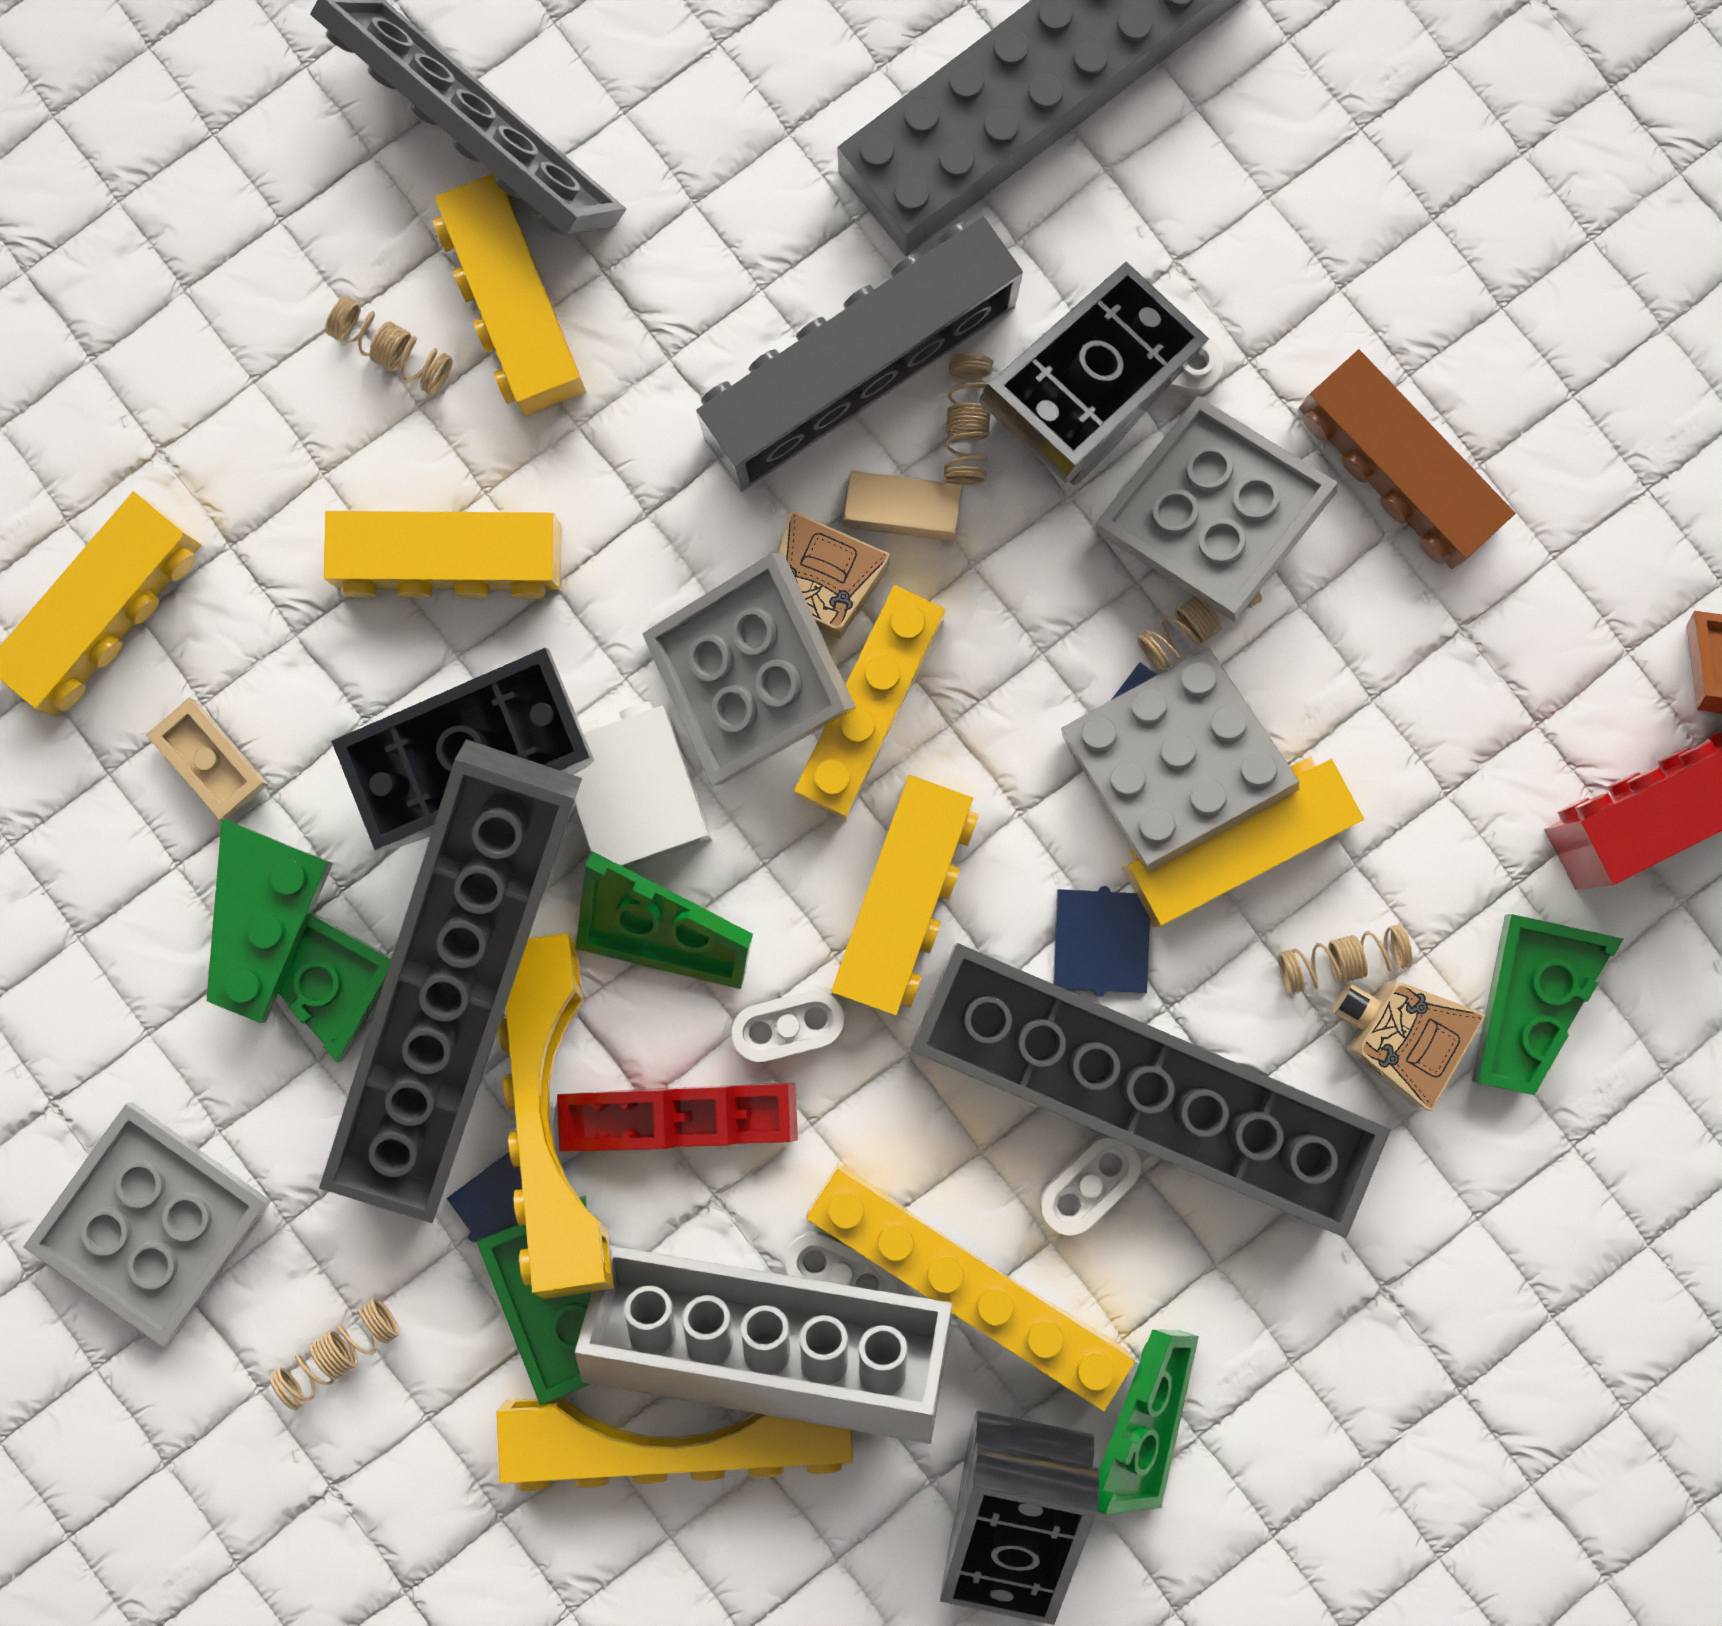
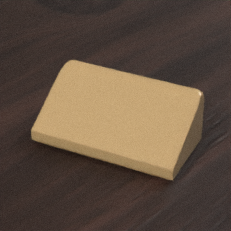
[844,471,962,541]

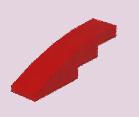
[557,1083,798,1152]

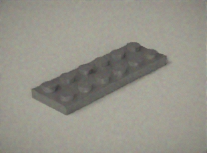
[310,0,627,236]

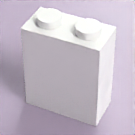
[574,701,712,868]

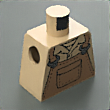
[779,510,890,639]
[1332,981,1486,1111]

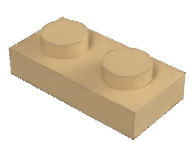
[146,698,269,820]

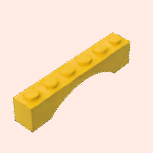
[498,933,614,1299]
[806,1163,1135,1411]
[496,1397,853,1491]

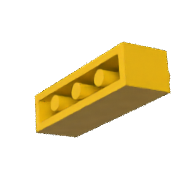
[432,173,587,417]
[0,491,202,716]
[323,511,561,599]
[794,584,946,821]
[1122,756,1365,927]
[831,775,979,1015]

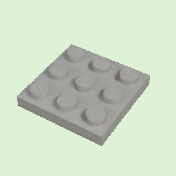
[1096,396,1338,622]
[642,553,856,786]
[1061,647,1300,873]
[23,1102,271,1348]

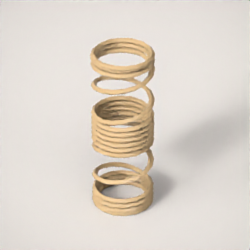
[325,296,453,395]
[943,353,993,485]
[1137,591,1262,672]
[1278,924,1413,995]
[270,1298,400,1411]

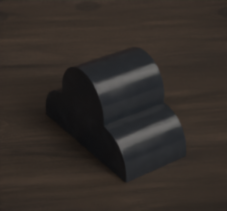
[979,261,1210,485]
[331,648,594,851]
[940,1411,1099,1625]

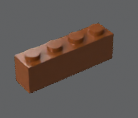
[1298,349,1516,570]

